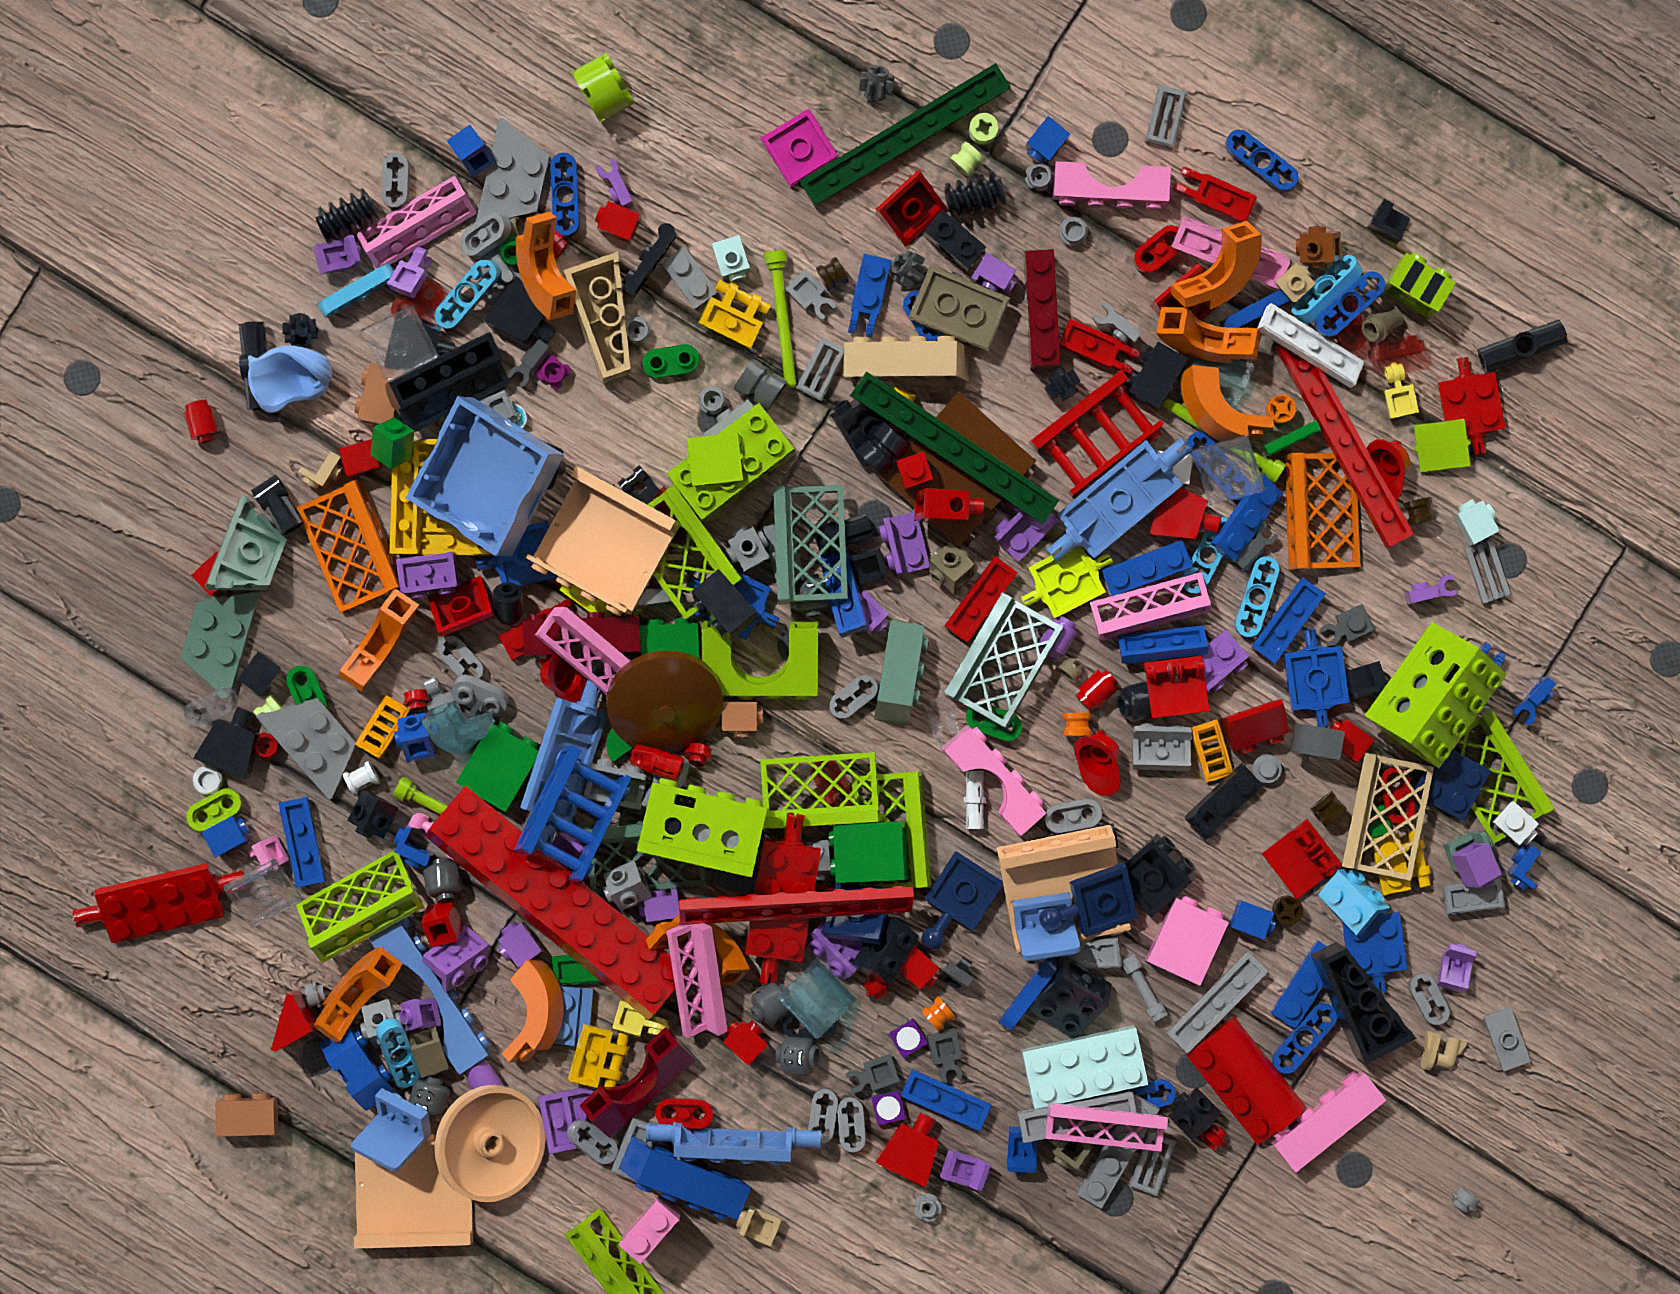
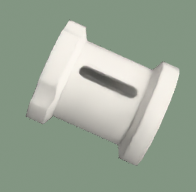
[343,761,380,796]

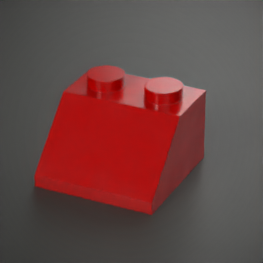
[1221,699,1290,755]

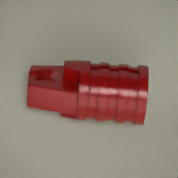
[630,744,685,782]

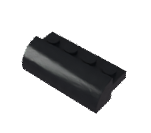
[385,332,511,432]

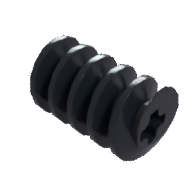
[944,171,1007,217]
[315,188,380,242]

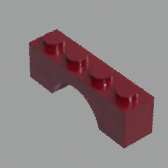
[1023,249,1060,370]
[523,612,641,655]
[579,1027,696,1138]

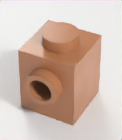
[722,702,763,737]

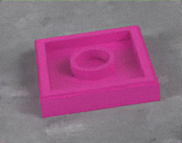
[760,108,839,188]

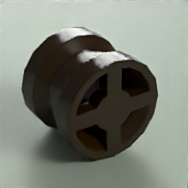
[816,257,849,293]
[1403,497,1437,526]
[1310,791,1347,827]
[1272,895,1303,925]

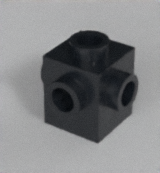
[347,790,399,839]
[1168,1087,1221,1141]

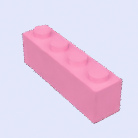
[1271,1071,1387,1173]

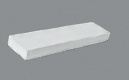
[1258,303,1365,388]

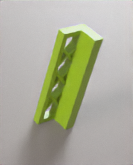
[564,1208,664,1294]

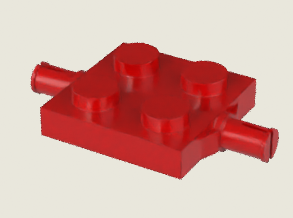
[1437,357,1506,455]

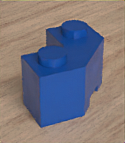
[319,1026,394,1111]

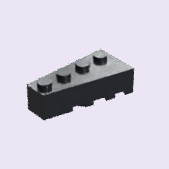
[1310,942,1417,1064]

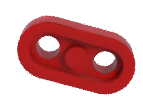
[1133,225,1181,273]
[1380,767,1415,824]
[655,1098,713,1129]

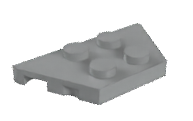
[476,117,550,222]
[256,698,356,800]

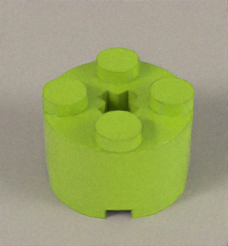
[572,52,635,122]

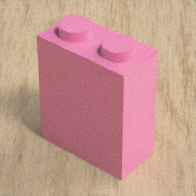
[1145,895,1229,985]
[619,1192,682,1264]

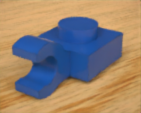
[1512,676,1556,726]

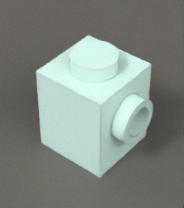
[712,235,750,282]
[1453,499,1499,546]

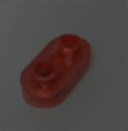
[391,280,445,319]
[1330,296,1366,352]
[1367,335,1426,362]
[811,761,853,807]

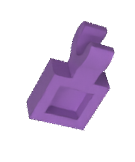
[596,158,634,209]
[387,247,432,298]
[1405,574,1458,604]

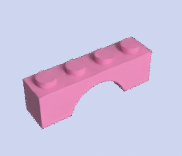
[1053,161,1171,210]
[941,726,1046,836]

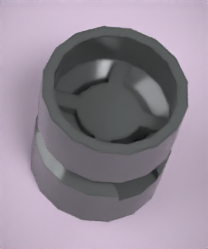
[733,359,787,412]

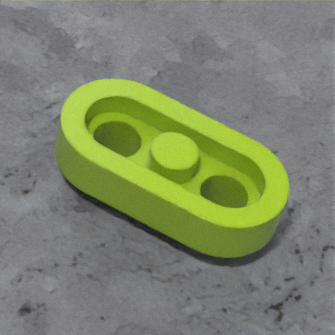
[186,788,243,831]

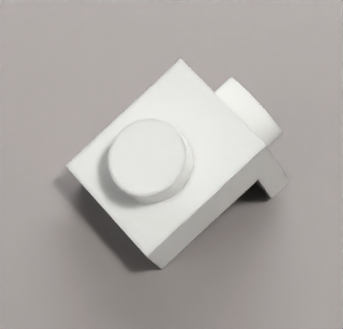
[1492,801,1539,846]

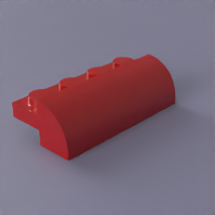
[1185,1016,1306,1145]

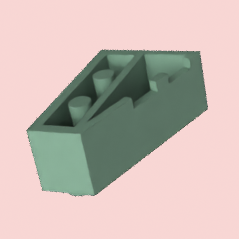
[874,620,929,725]

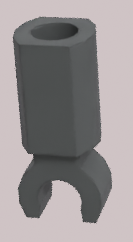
[508,338,553,388]
[1232,523,1278,572]

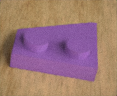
[537,1086,594,1154]

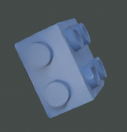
[1012,892,1081,961]
[351,1088,432,1172]

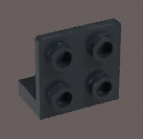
[1029,956,1112,1038]

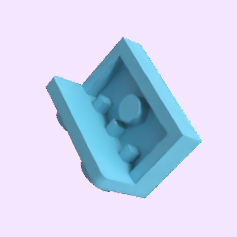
[1318,868,1390,935]

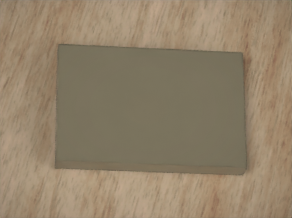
[908,265,1010,352]

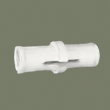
[963,771,986,829]

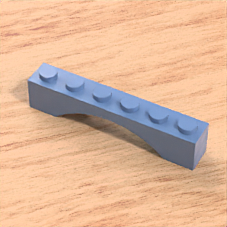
[368,917,491,1075]

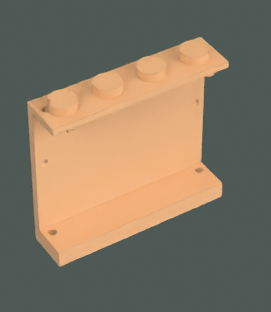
[526,466,681,616]
[996,825,1131,953]
[351,1133,473,1249]

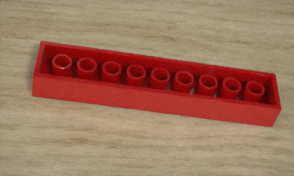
[425,786,690,1020]

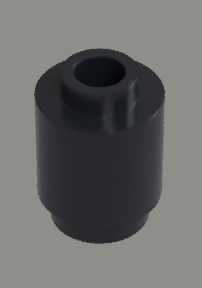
[493,582,523,625]

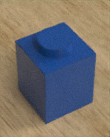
[1025,116,1071,165]
[447,125,496,177]
[201,815,251,858]
[1229,899,1276,940]

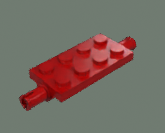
[744,813,821,984]
[73,863,247,943]

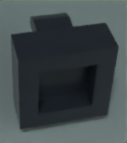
[938,957,974,994]

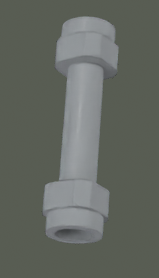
[1122,953,1168,1022]

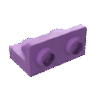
[993,507,1058,563]
[879,512,929,576]
[396,551,462,598]
[1193,630,1250,693]
[806,919,864,980]
[422,925,489,993]

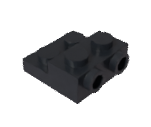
[830,399,910,467]
[1124,833,1196,918]

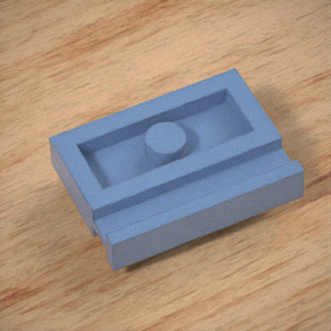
[553,985,594,1046]

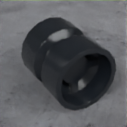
[856,421,911,476]

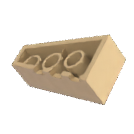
[562,252,631,384]
[844,336,969,382]

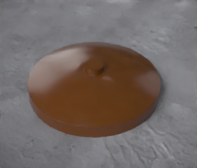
[606,650,723,753]

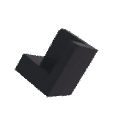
[1367,198,1410,244]
[852,548,888,585]
[238,651,281,697]
[1345,661,1387,699]

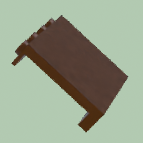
[881,392,1036,547]

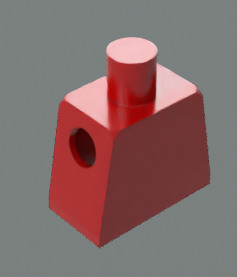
[1150,487,1222,542]
[914,488,984,522]
[875,1112,939,1187]

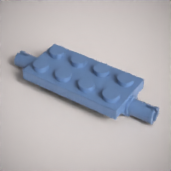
[1047,437,1193,562]
[520,679,608,844]
[646,1122,821,1165]

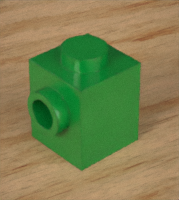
[371,417,414,469]

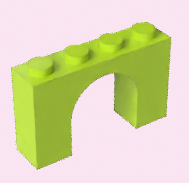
[702,621,818,700]

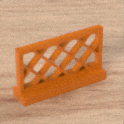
[1284,453,1361,570]
[296,480,400,613]

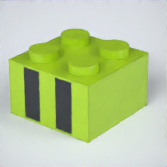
[1383,252,1456,319]

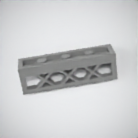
[1015,1090,1137,1143]

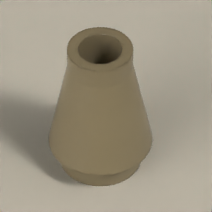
[1362,309,1404,342]

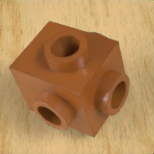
[1296,226,1341,268]

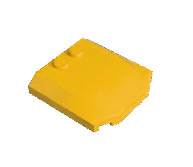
[389,439,495,556]

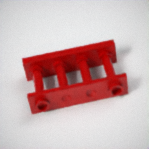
[1029,370,1164,497]

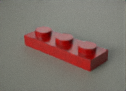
[944,556,1018,643]

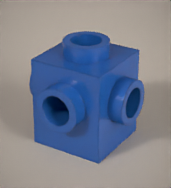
[394,712,438,762]

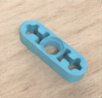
[1291,255,1362,324]
[435,260,501,329]
[318,264,394,318]
[1181,517,1228,594]
[1234,556,1279,638]
[376,1018,420,1088]

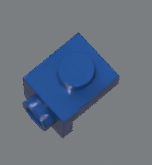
[393,825,434,868]
[1507,845,1541,891]
[1007,1126,1038,1174]

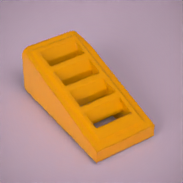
[355,695,410,759]
[1191,719,1233,783]

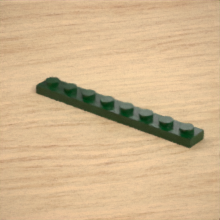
[800,63,1011,207]
[850,371,1059,525]

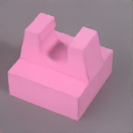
[248,835,289,873]

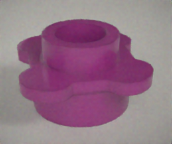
[537,355,571,389]

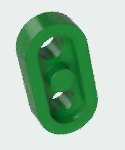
[642,344,700,379]
[286,665,328,709]
[966,705,1022,741]

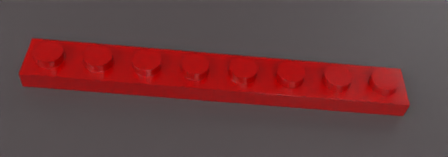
[1275,345,1414,549]
[679,886,914,925]

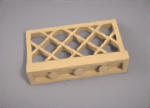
[1342,753,1434,881]

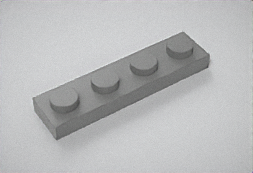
[1166,951,1269,1054]
[1076,1094,1159,1209]

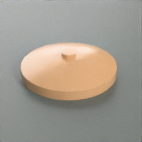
[435,1085,546,1202]

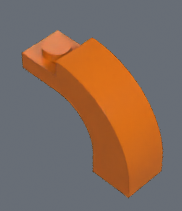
[516,211,576,320]
[1171,221,1262,309]
[1156,307,1261,364]
[1180,365,1274,445]
[338,589,419,691]
[646,913,750,986]
[313,947,403,1043]
[502,959,564,1062]

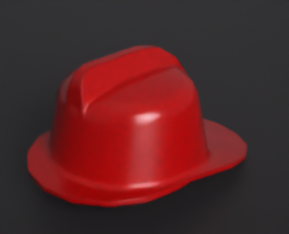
[1366,439,1410,501]
[538,647,587,703]
[1073,730,1121,796]

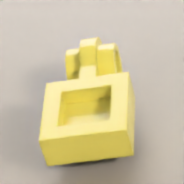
[1383,362,1419,419]
[612,1001,670,1038]

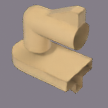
[657,548,687,587]
[1421,1031,1467,1070]

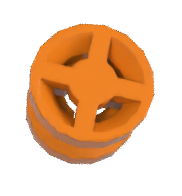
[1265,394,1296,425]
[1063,712,1092,736]
[921,996,957,1032]

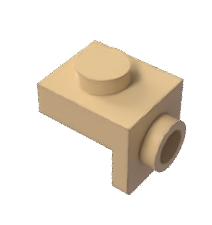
[1275,263,1315,303]
[298,451,344,489]
[736,1205,782,1247]

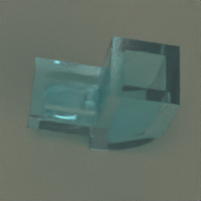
[421,700,495,753]

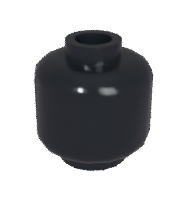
[1117,681,1152,722]

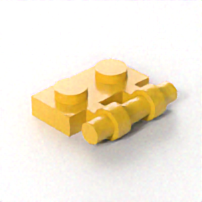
[698,279,771,348]
[1370,830,1431,896]
[568,1023,630,1088]

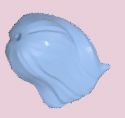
[248,345,332,413]

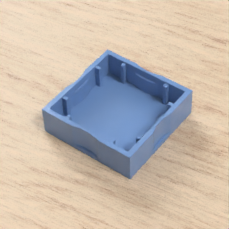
[406,396,564,556]

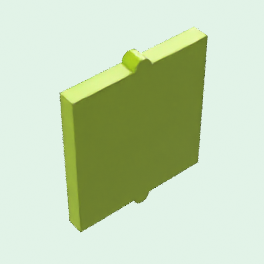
[1414,419,1471,472]
[687,432,744,487]

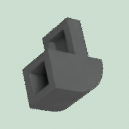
[1290,723,1345,760]

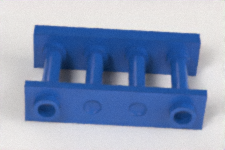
[513,745,632,882]

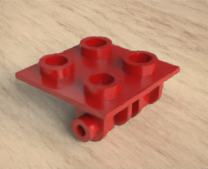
[1144,656,1210,719]
[1261,819,1342,899]

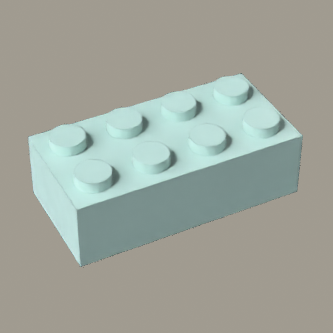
[1021,1025,1149,1109]

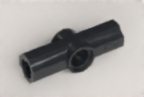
[1477,319,1568,373]
[239,321,267,410]

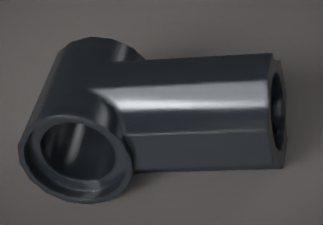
[251,474,304,536]
[812,513,874,557]

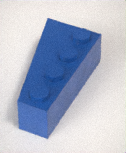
[619,1136,752,1220]

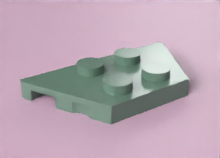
[204,494,287,590]
[180,591,261,699]

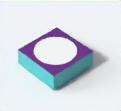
[888,1018,928,1058]
[871,1090,906,1126]

